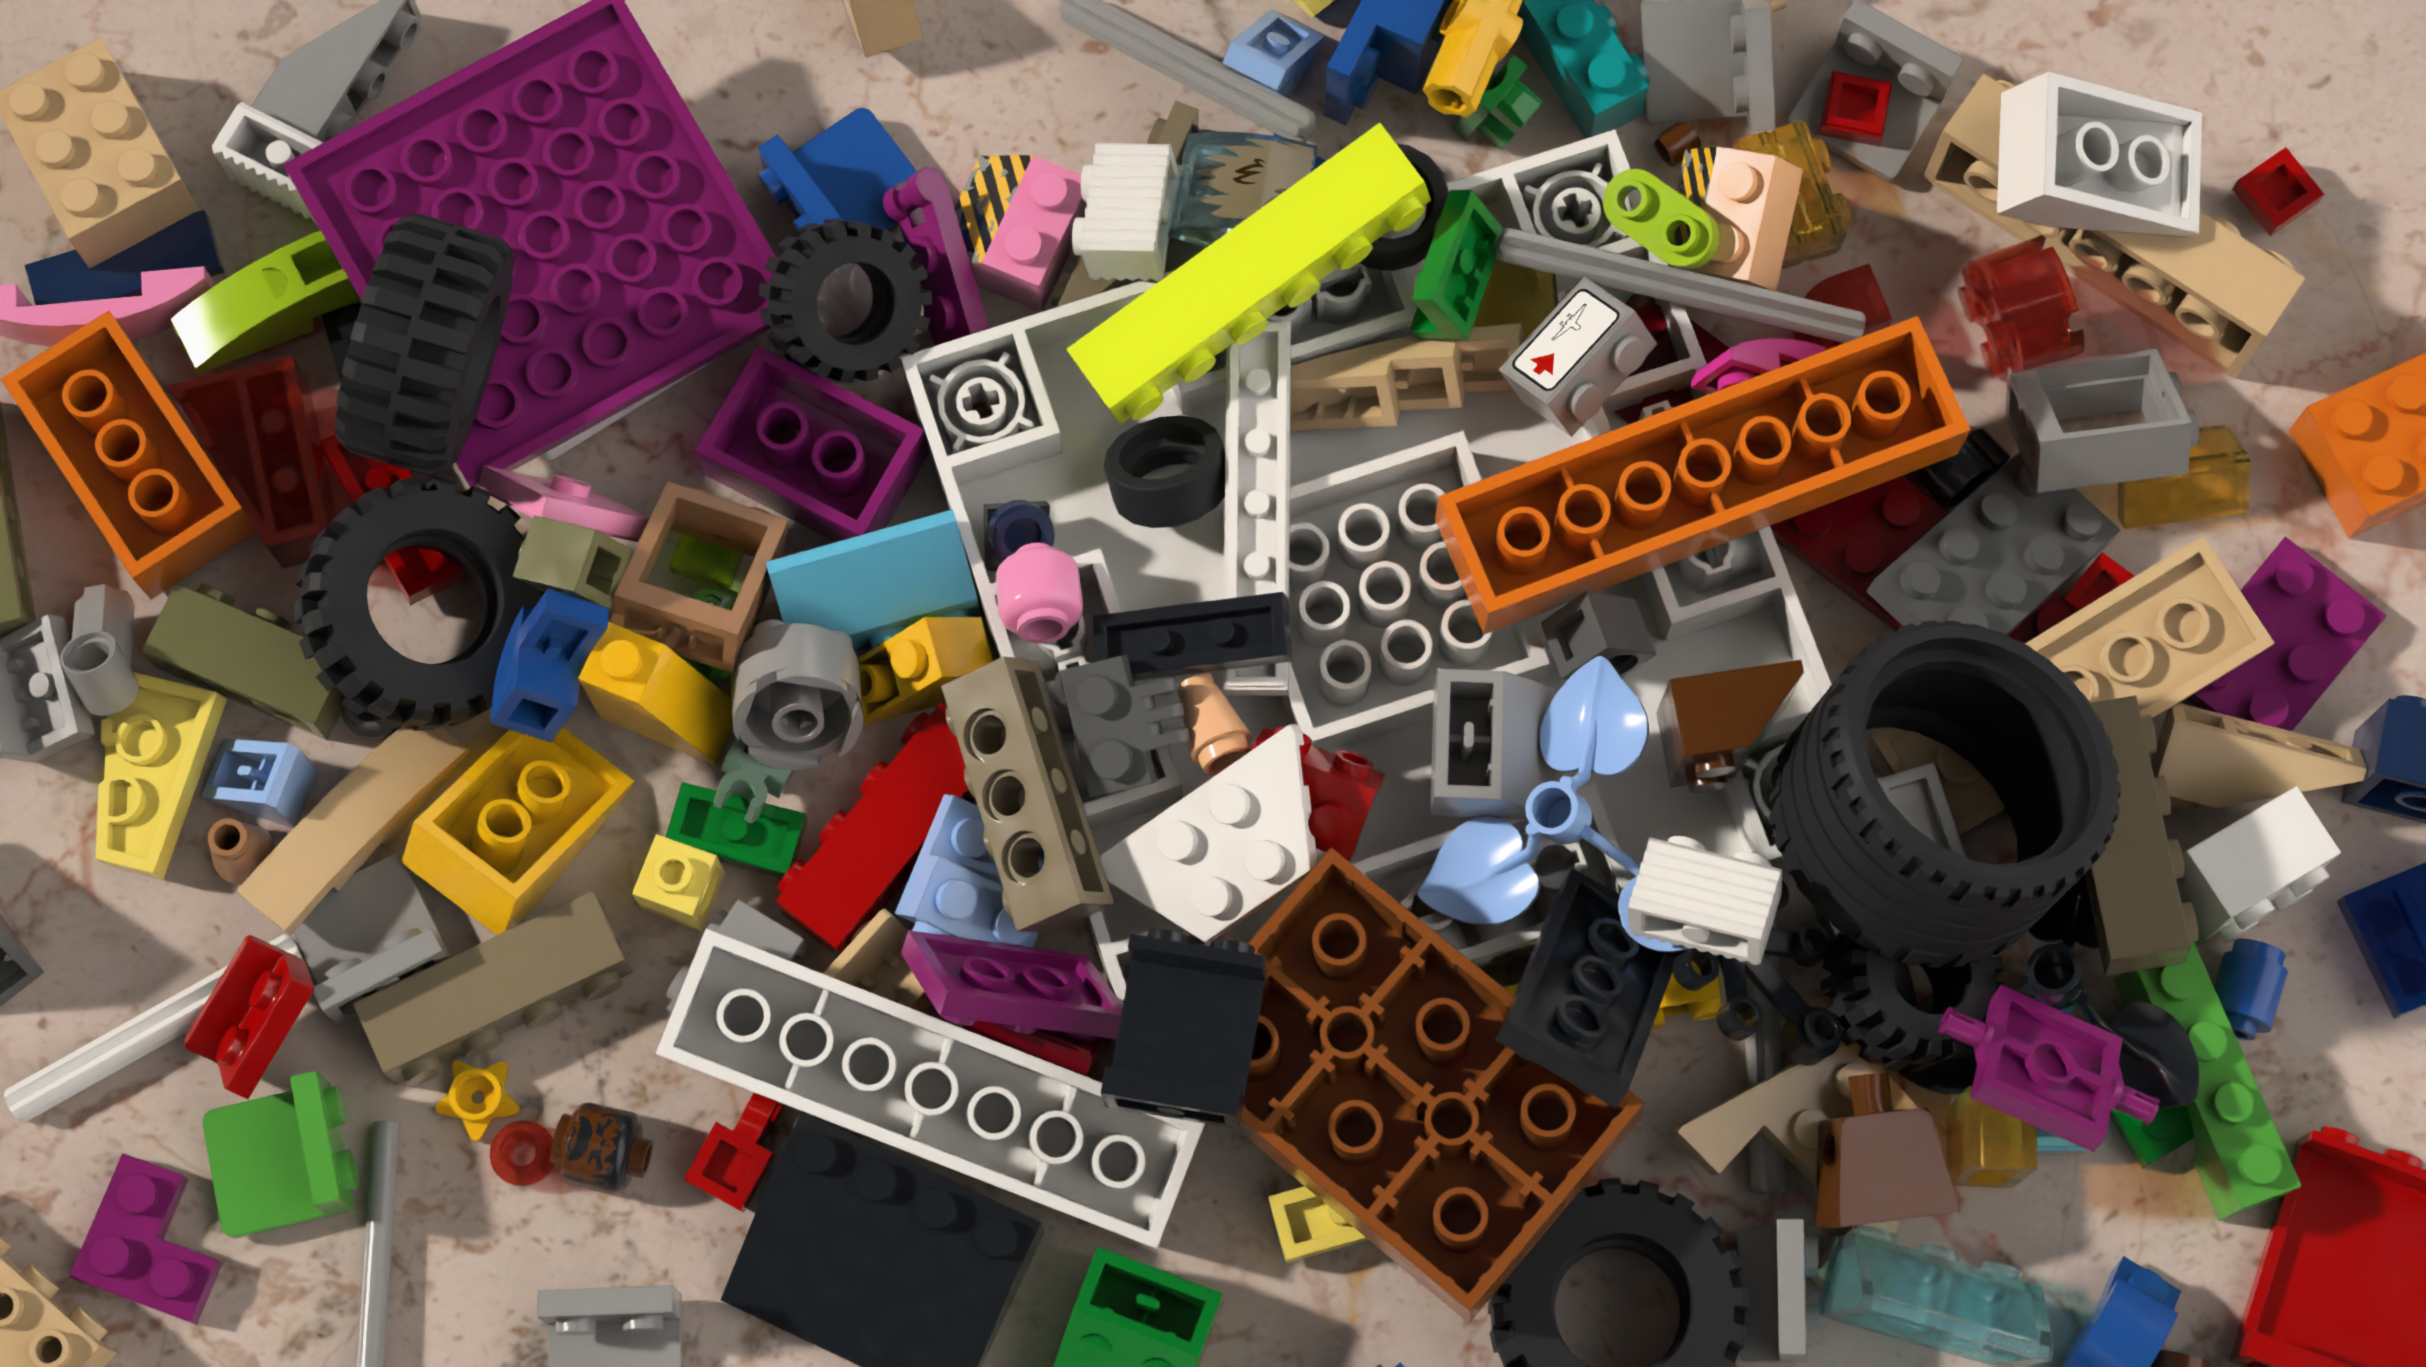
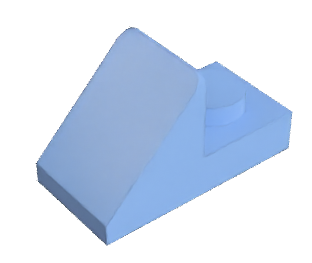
[1223,9,1325,99]

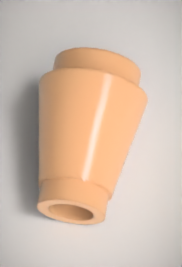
[1176,673,1252,775]

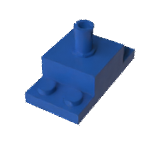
[1324,0,1453,126]

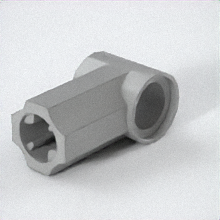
[60,583,139,716]

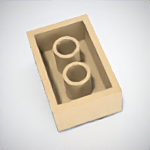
[0,37,200,269]

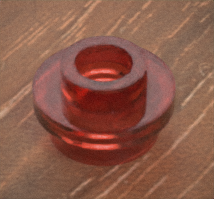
[490,1120,554,1187]

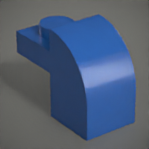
[490,588,609,742]
[2061,1256,2181,1367]

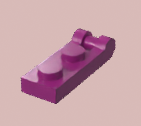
[883,167,990,346]

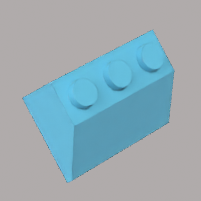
[766,509,981,652]

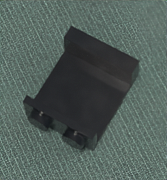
[1101,929,1267,1129]

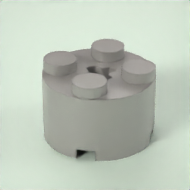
[730,620,863,771]

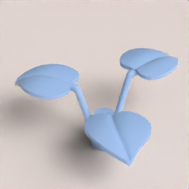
[1417,656,1693,952]

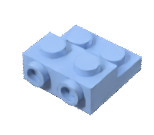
[895,794,1044,948]

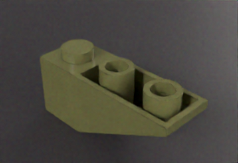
[512,515,633,622]

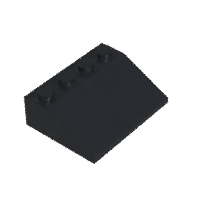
[721,1111,1045,1367]

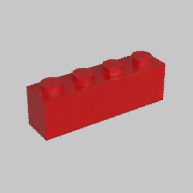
[776,703,975,957]

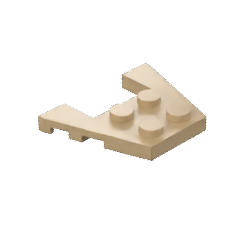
[1670,1040,1941,1316]

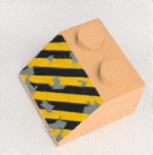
[1668,147,1803,291]

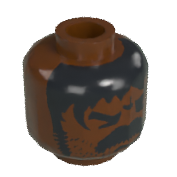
[550,1102,653,1195]

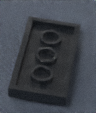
[1495,868,1677,1108]

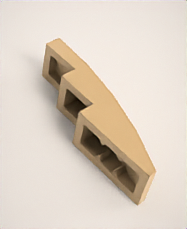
[1290,323,1524,431]
[236,724,470,936]

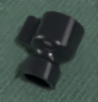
[1917,428,2011,509]

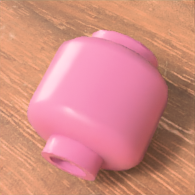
[995,543,1083,644]

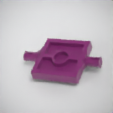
[1938,984,2160,1152]

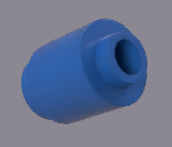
[2214,938,2288,1040]

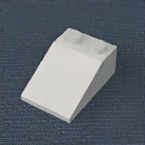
[1997,71,2202,237]

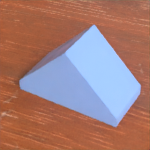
[201,738,318,828]

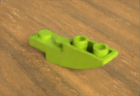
[171,231,360,374]

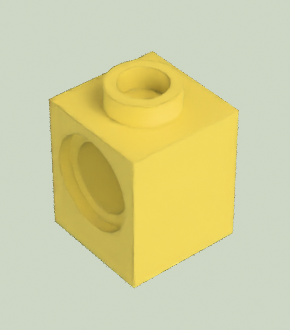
[632,834,726,931]

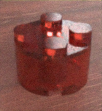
[1958,235,2085,378]

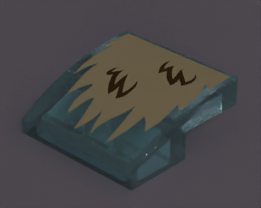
[1167,132,1318,248]

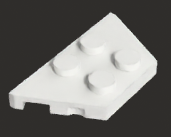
[1100,724,1317,942]

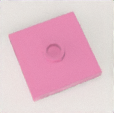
[478,465,649,542]

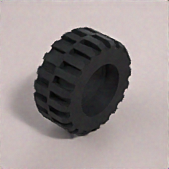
[335,213,515,476]
[293,477,544,731]
[1488,1178,1750,1367]

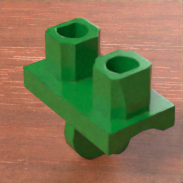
[1452,55,1543,150]

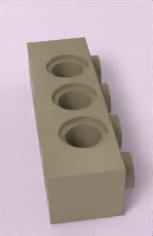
[941,656,1115,932]

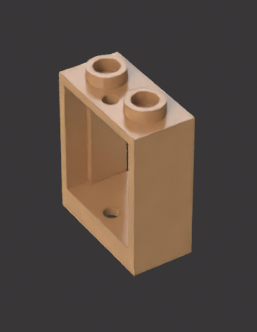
[611,481,788,673]

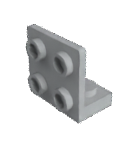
[1641,0,1776,132]
[1787,0,1964,183]
[293,853,451,1025]
[537,1285,682,1367]

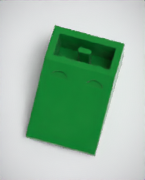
[1053,1246,1223,1367]

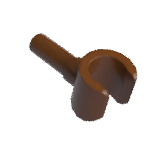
[1654,122,1702,166]

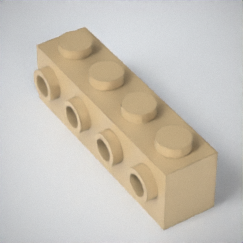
[0,1234,117,1367]

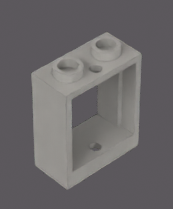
[2005,348,2199,493]

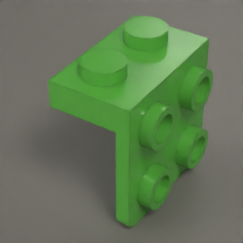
[202,1071,359,1238]

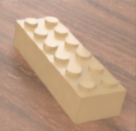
[1922,73,2306,379]

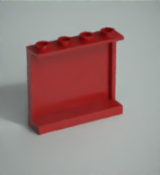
[2229,1126,2426,1367]

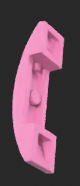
[0,266,216,346]

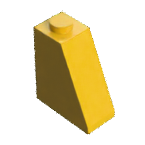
[578,622,733,766]

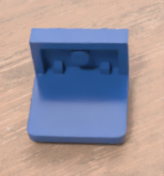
[757,108,917,269]

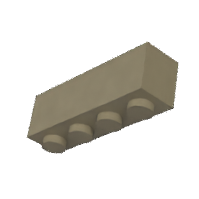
[2084,695,2199,976]
[353,891,633,1086]

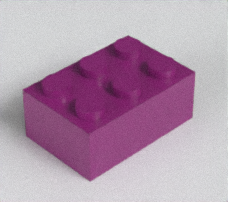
[695,345,929,542]

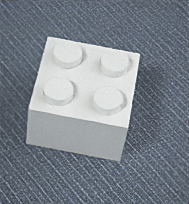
[2176,786,2341,944]

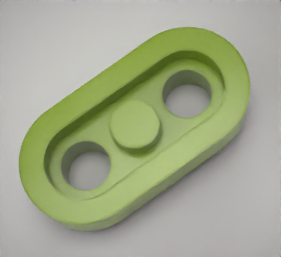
[1603,169,1720,270]

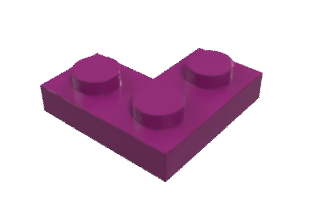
[69,1153,223,1325]

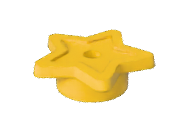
[435,1060,520,1141]

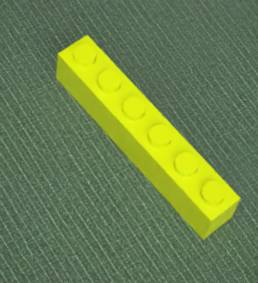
[1066,123,1431,425]

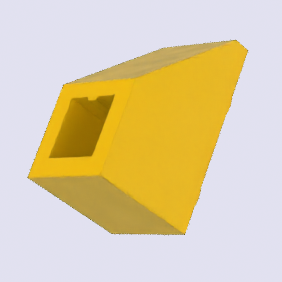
[857,617,994,725]

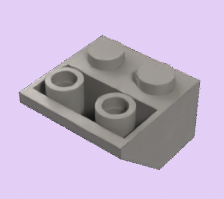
[1430,668,1563,819]

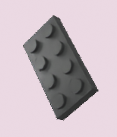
[1866,452,2120,636]

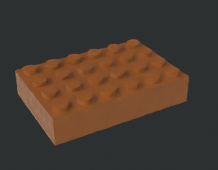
[1237,848,1645,1323]

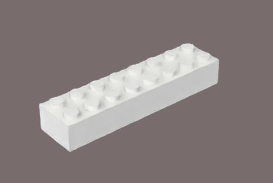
[656,929,1205,1249]

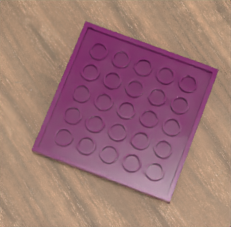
[283,0,777,488]

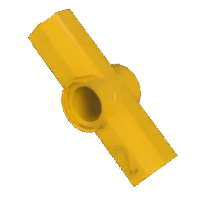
[1422,0,1523,118]

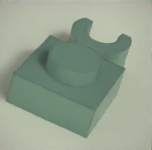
[714,738,795,823]

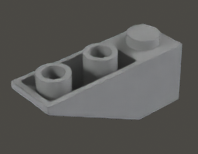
[251,0,422,143]

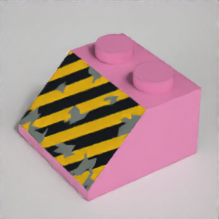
[954,155,1087,312]

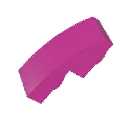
[1690,338,1826,394]

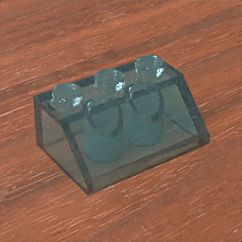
[1819,1225,2054,1367]

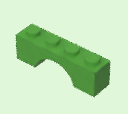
[2114,942,2301,1221]

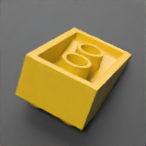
[401,727,635,935]

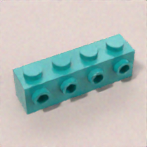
[1517,0,1650,138]

